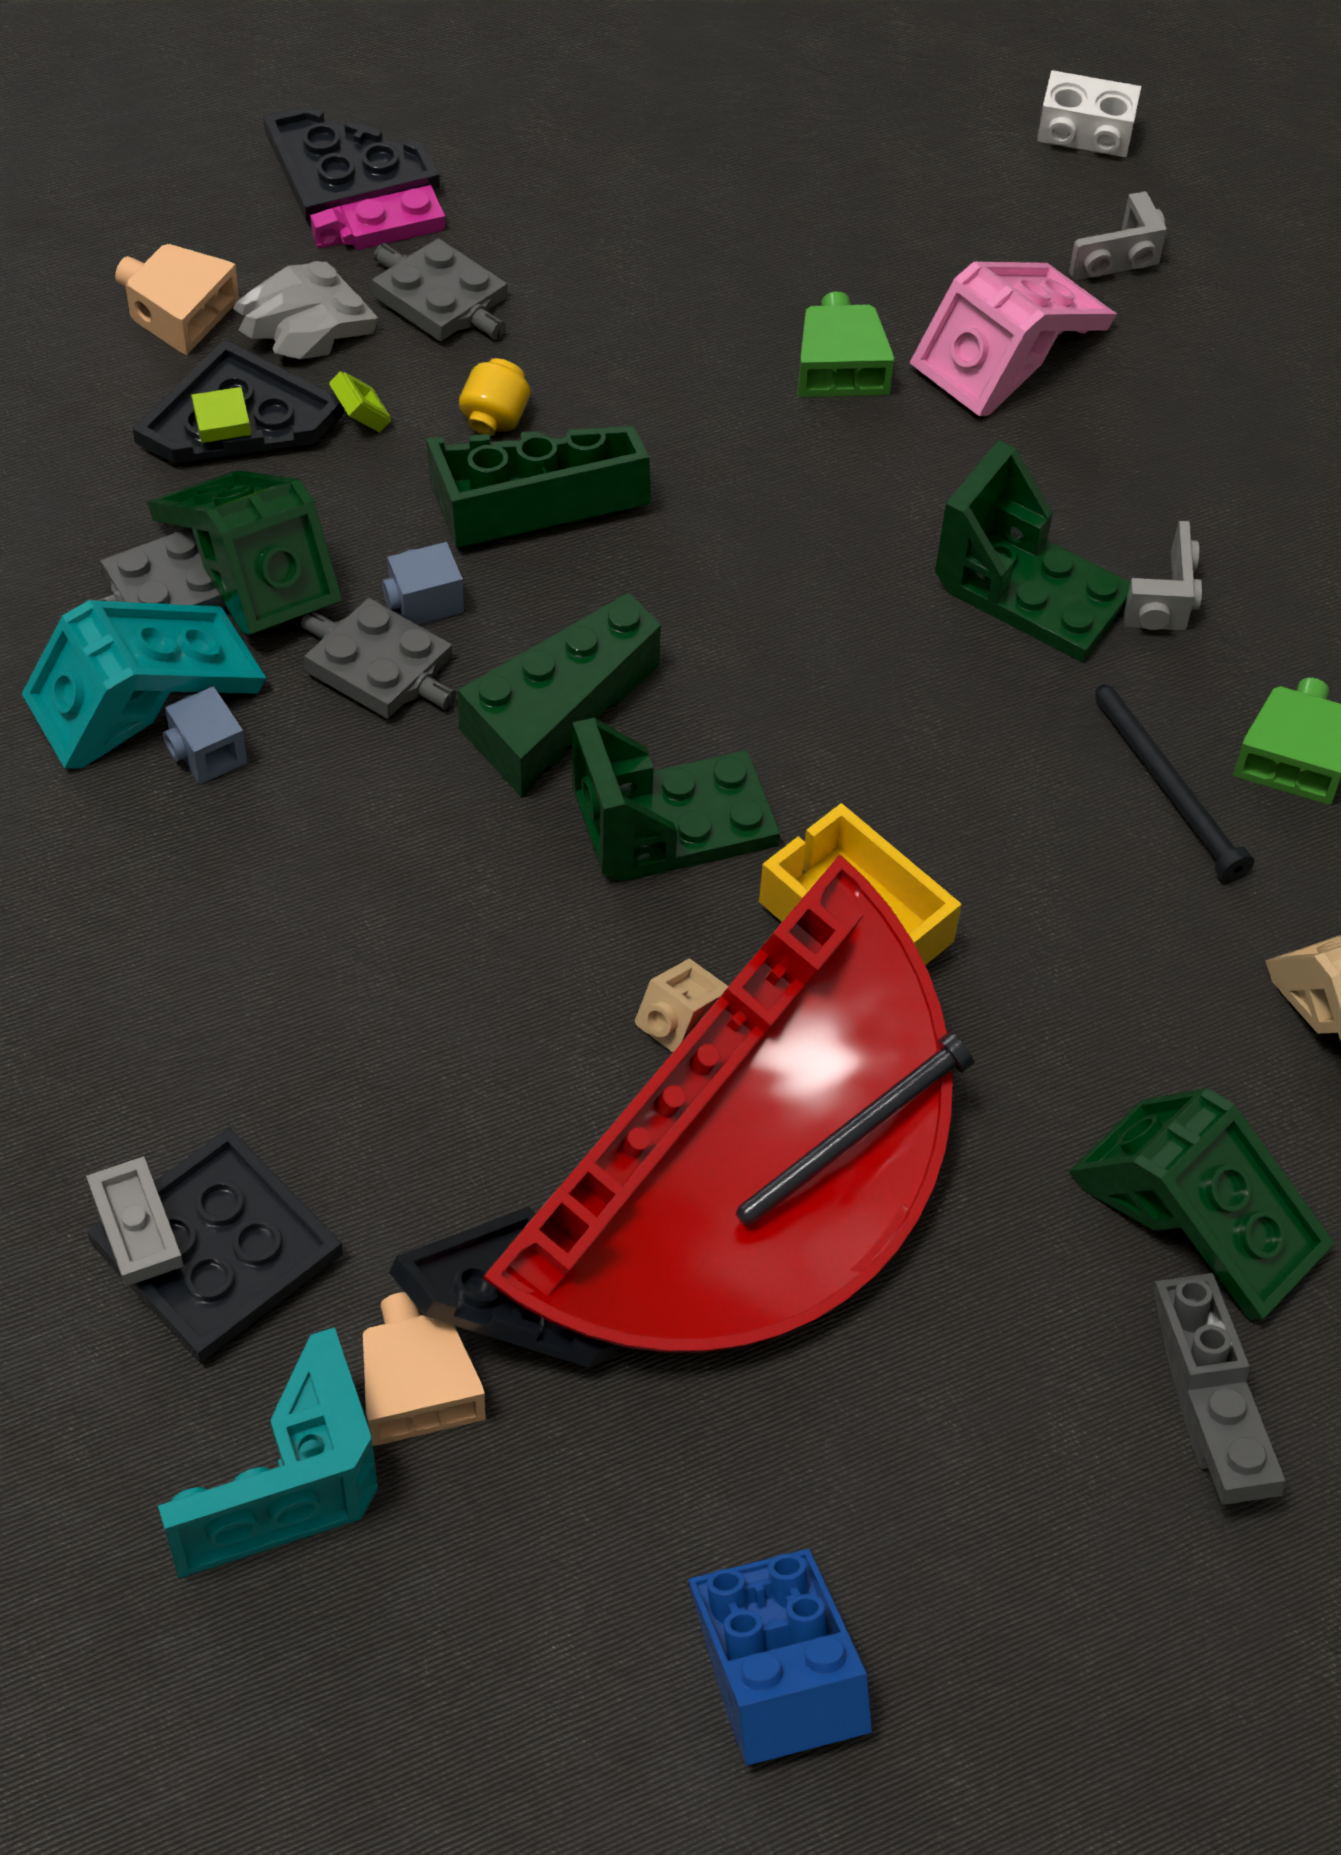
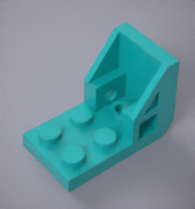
[22,600,267,768]
[158,1327,378,1579]

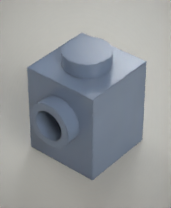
[382,542,464,625]
[163,686,248,785]

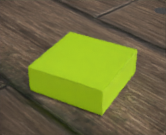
[329,371,391,433]
[192,387,251,443]

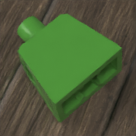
[797,292,894,397]
[1233,678,1341,805]

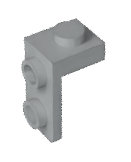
[1069,191,1167,280]
[1124,521,1202,630]

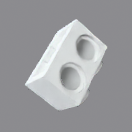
[1037,70,1141,157]

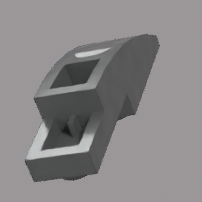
[1154,1273,1286,1505]

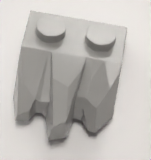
[233,261,378,359]

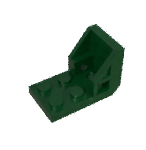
[935,440,1131,663]
[147,470,342,634]
[572,718,780,882]
[1069,1088,1335,1320]

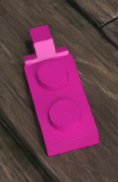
[310,185,446,251]

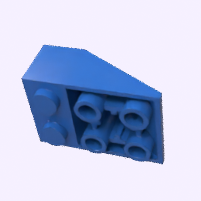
[688,1548,872,1766]

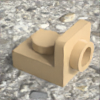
[635,958,728,1052]

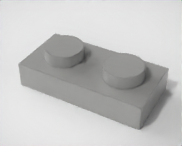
[86,1156,184,1287]

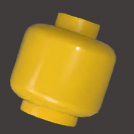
[459,358,531,436]

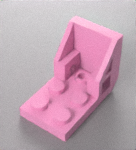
[909,262,1117,416]

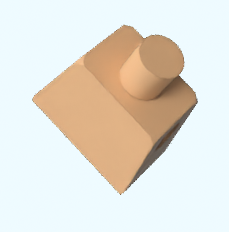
[115,244,240,355]
[363,1292,486,1446]

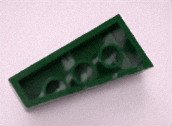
[426,426,651,548]
[457,592,661,798]

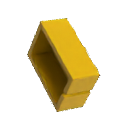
[759,803,962,965]

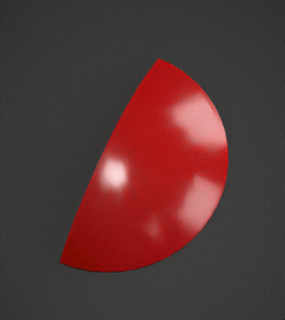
[483,854,953,1353]

